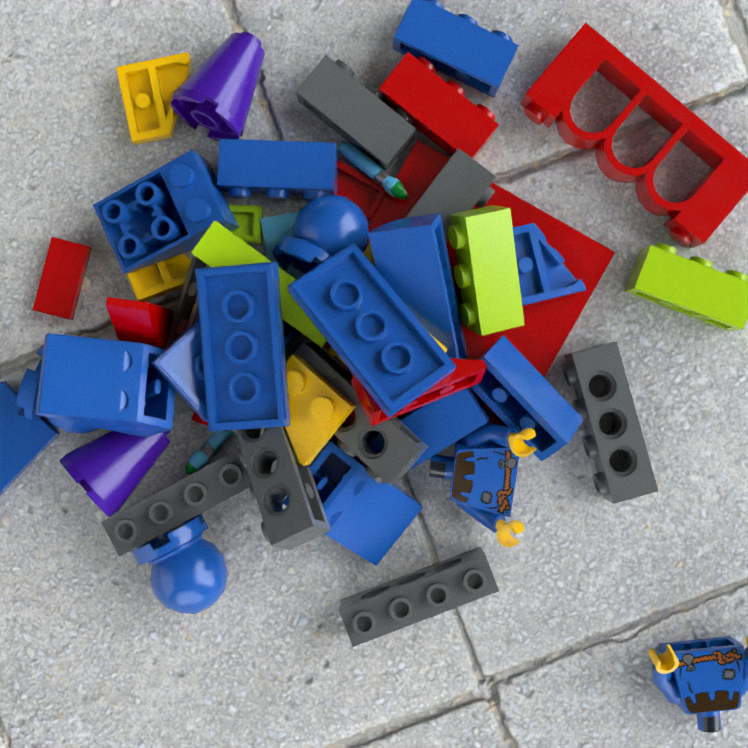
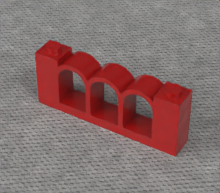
[520,22,748,248]

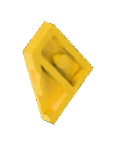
[116,52,192,145]

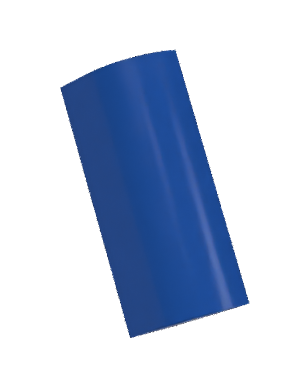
[368,213,468,359]

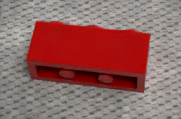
[379,52,499,159]

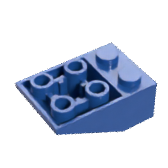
[93,150,239,274]
[36,333,175,438]
[283,436,423,566]

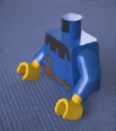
[429,422,536,548]
[648,636,748,733]

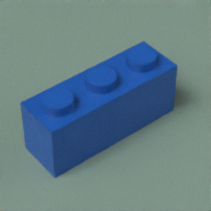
[393,0,519,98]
[217,139,339,201]
[471,335,584,462]
[370,387,490,471]

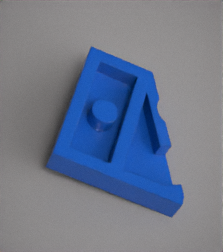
[513,223,586,306]

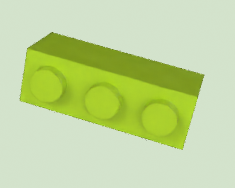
[448,205,525,336]
[625,243,748,331]

